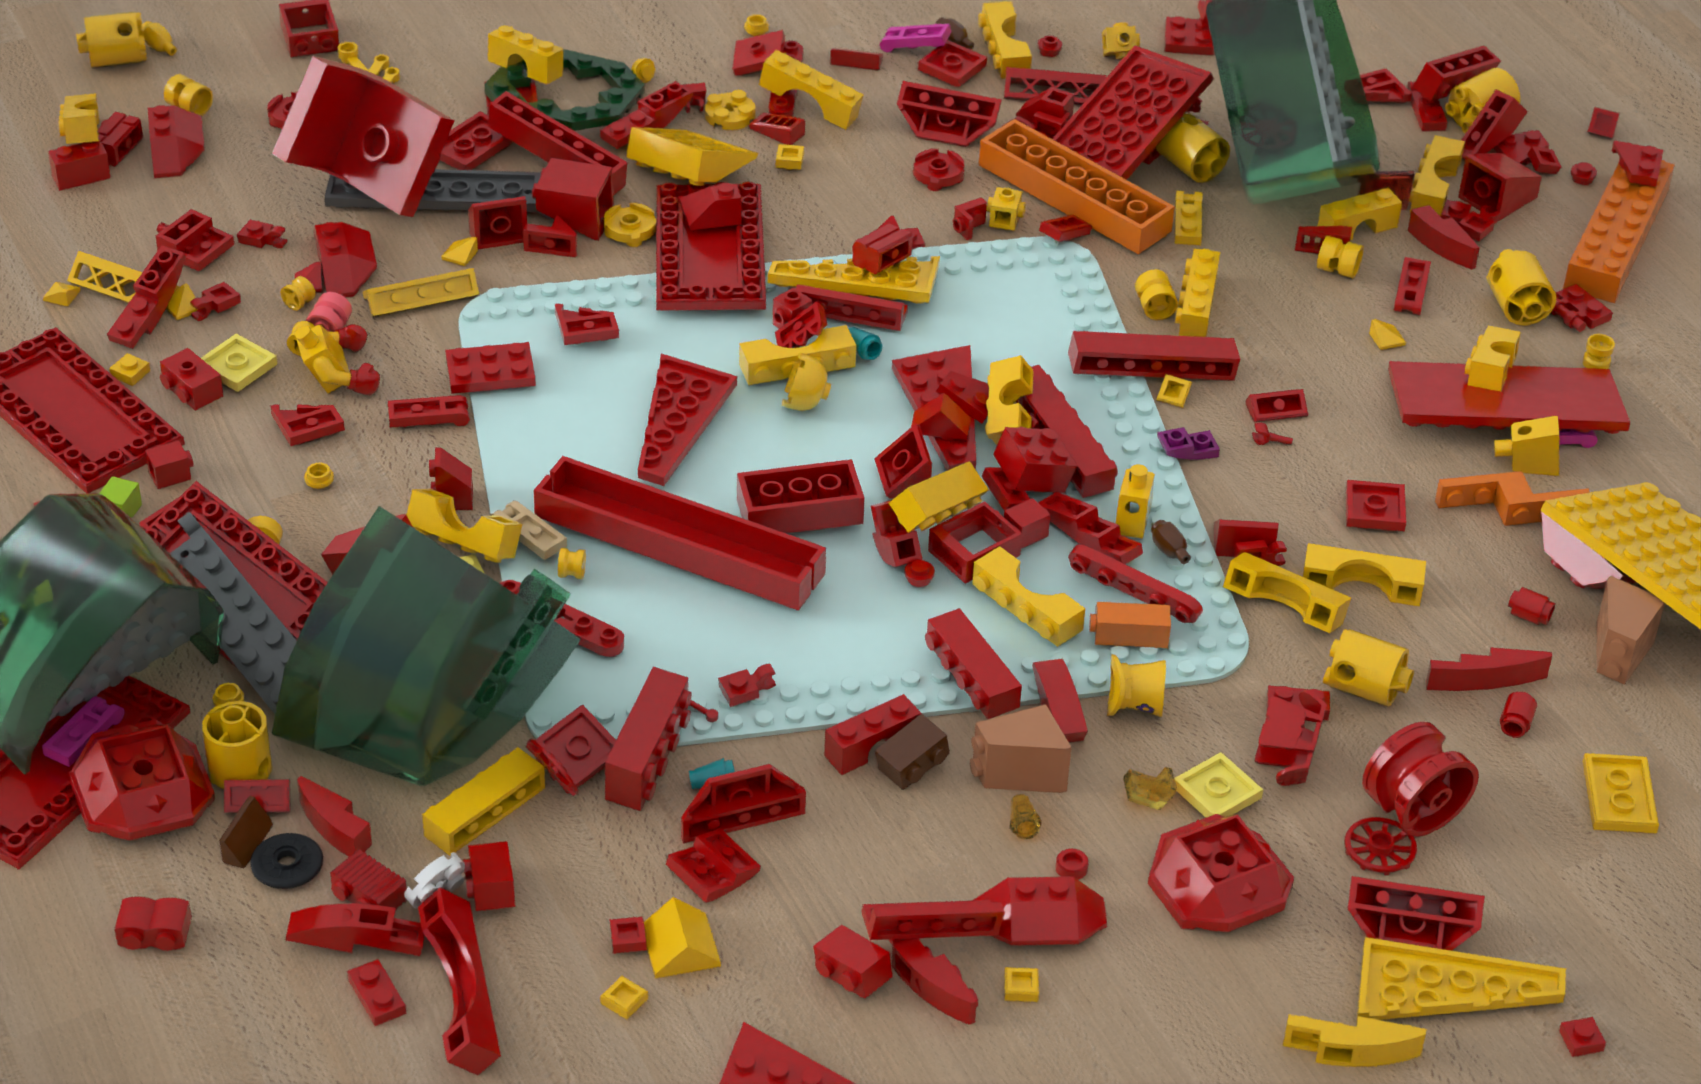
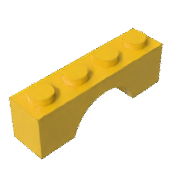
[978,1,1032,79]
[759,50,864,130]
[58,93,100,144]
[1407,135,1465,216]
[739,325,856,385]
[406,488,523,563]
[1303,543,1426,607]
[972,546,1085,647]
[1223,552,1351,633]

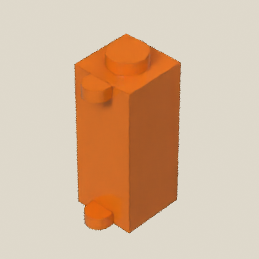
[1089,602,1171,648]

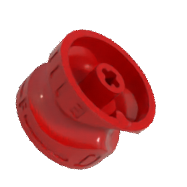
[1362,722,1479,837]

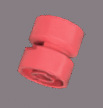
[305,292,352,331]

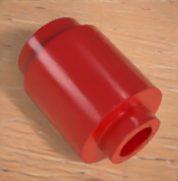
[1508,587,1556,625]
[1500,692,1537,738]

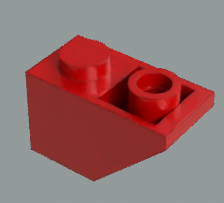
[1016,87,1075,123]
[429,447,473,510]

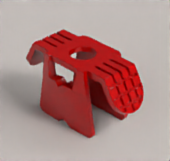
[1254,689,1327,786]

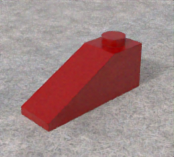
[1461,89,1528,160]

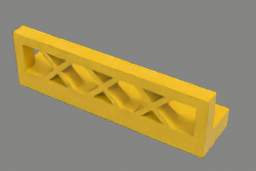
[67,251,179,303]
[363,268,479,317]

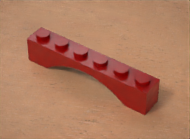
[418,888,501,1075]

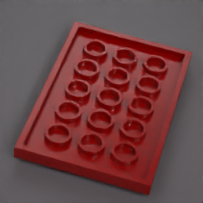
[1052,46,1214,180]

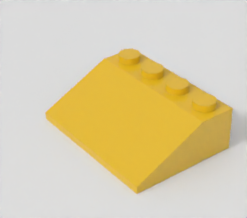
[626,127,758,186]

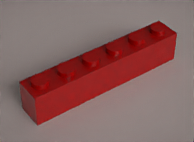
[488,91,628,195]
[1068,331,1240,381]
[1014,365,1118,498]

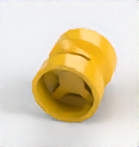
[1583,334,1615,369]

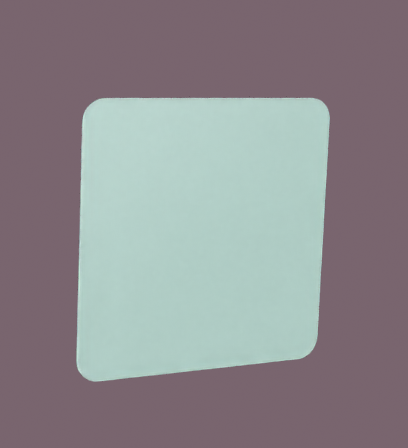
[458,235,1249,747]

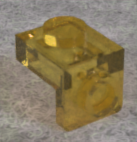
[1123,767,1177,810]

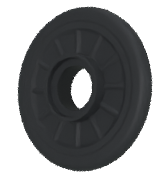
[250,833,323,889]

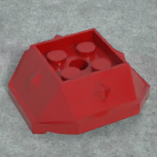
[69,719,215,841]
[1148,814,1294,932]

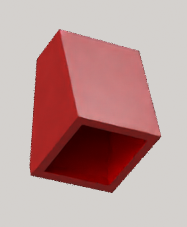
[532,158,614,241]

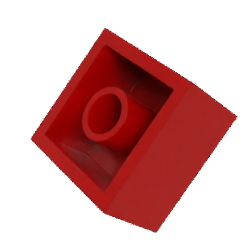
[993,427,1077,493]

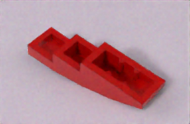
[1038,492,1143,565]
[1426,647,1552,691]

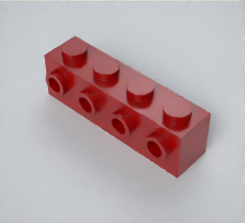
[1413,45,1501,101]
[925,608,1022,719]

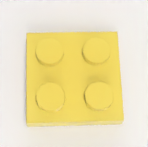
[201,333,278,392]
[1172,752,1263,817]

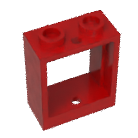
[279,0,339,57]
[928,501,1022,584]

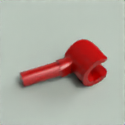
[1252,422,1293,445]

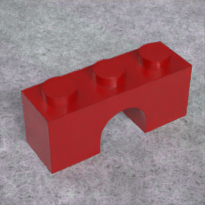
[824,694,921,775]

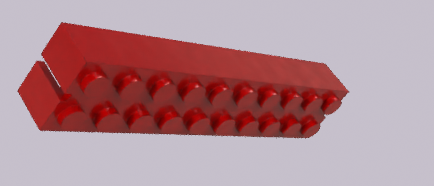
[533,456,826,611]

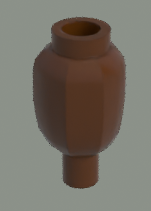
[935,17,974,50]
[1151,520,1191,564]

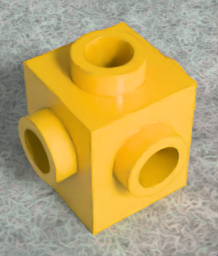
[1102,23,1140,60]
[987,187,1026,231]

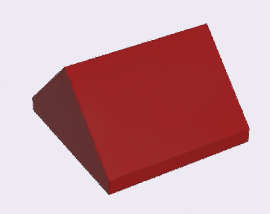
[874,423,932,499]
[1214,519,1279,557]

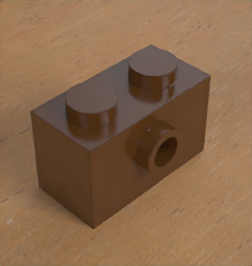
[875,714,950,790]

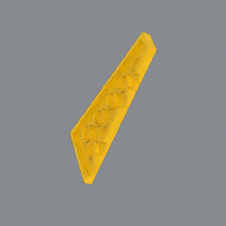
[767,256,940,304]
[1356,937,1566,1022]

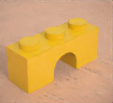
[488,25,564,84]
[1318,188,1402,240]
[1465,325,1521,392]
[985,355,1033,445]

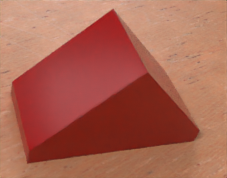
[911,393,971,440]

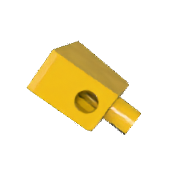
[1494,416,1559,476]

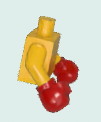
[295,324,380,395]

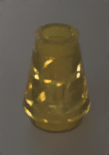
[1010,794,1042,839]

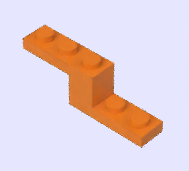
[1435,471,1590,526]

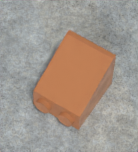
[1597,576,1665,685]
[970,704,1072,793]

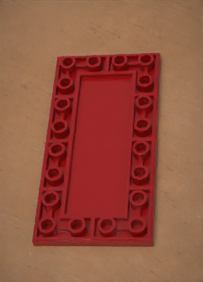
[656,182,766,311]
[0,327,185,494]
[1388,361,1630,434]
[111,481,352,668]
[0,675,191,870]

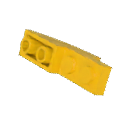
[1283,1014,1427,1067]

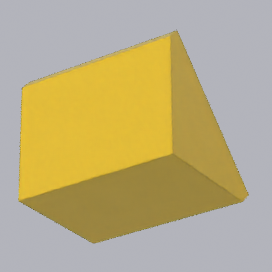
[644,897,721,979]

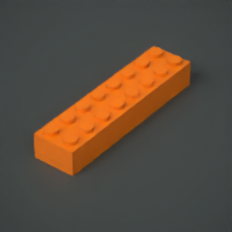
[979,119,1175,254]
[1563,160,1675,303]

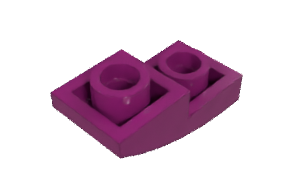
[1157,427,1220,460]

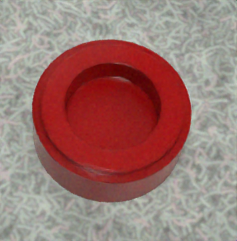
[1056,848,1089,880]

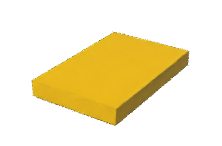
[1582,753,1659,833]

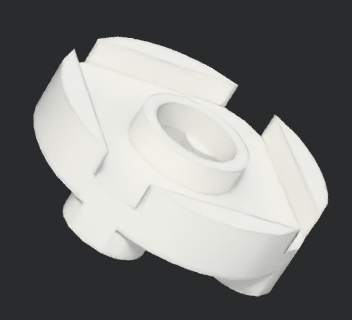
[405,853,465,909]

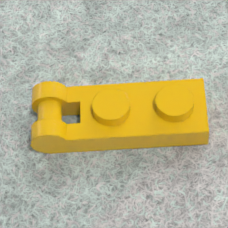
[1174,190,1202,246]

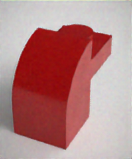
[871,500,922,567]

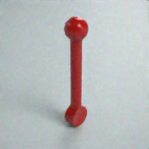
[689,700,718,722]

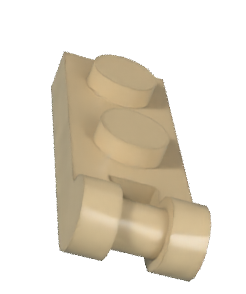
[491,500,567,560]

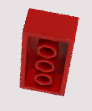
[737,459,865,533]
[605,666,692,811]

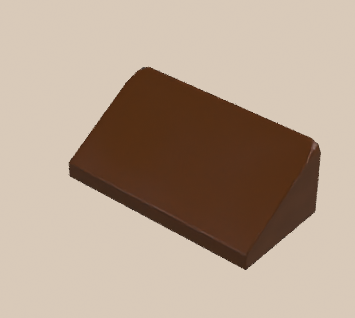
[219,796,273,868]

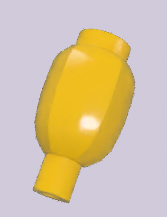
[142,21,177,56]

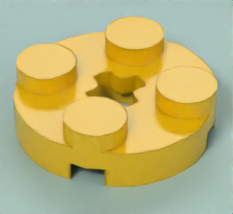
[705,90,756,130]
[604,203,656,247]

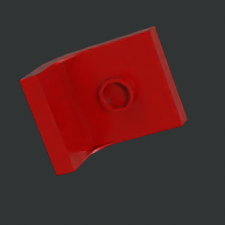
[272,56,455,217]

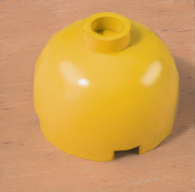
[782,353,831,411]

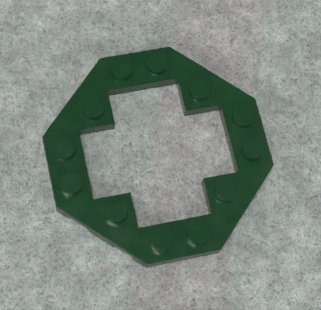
[484,49,645,131]

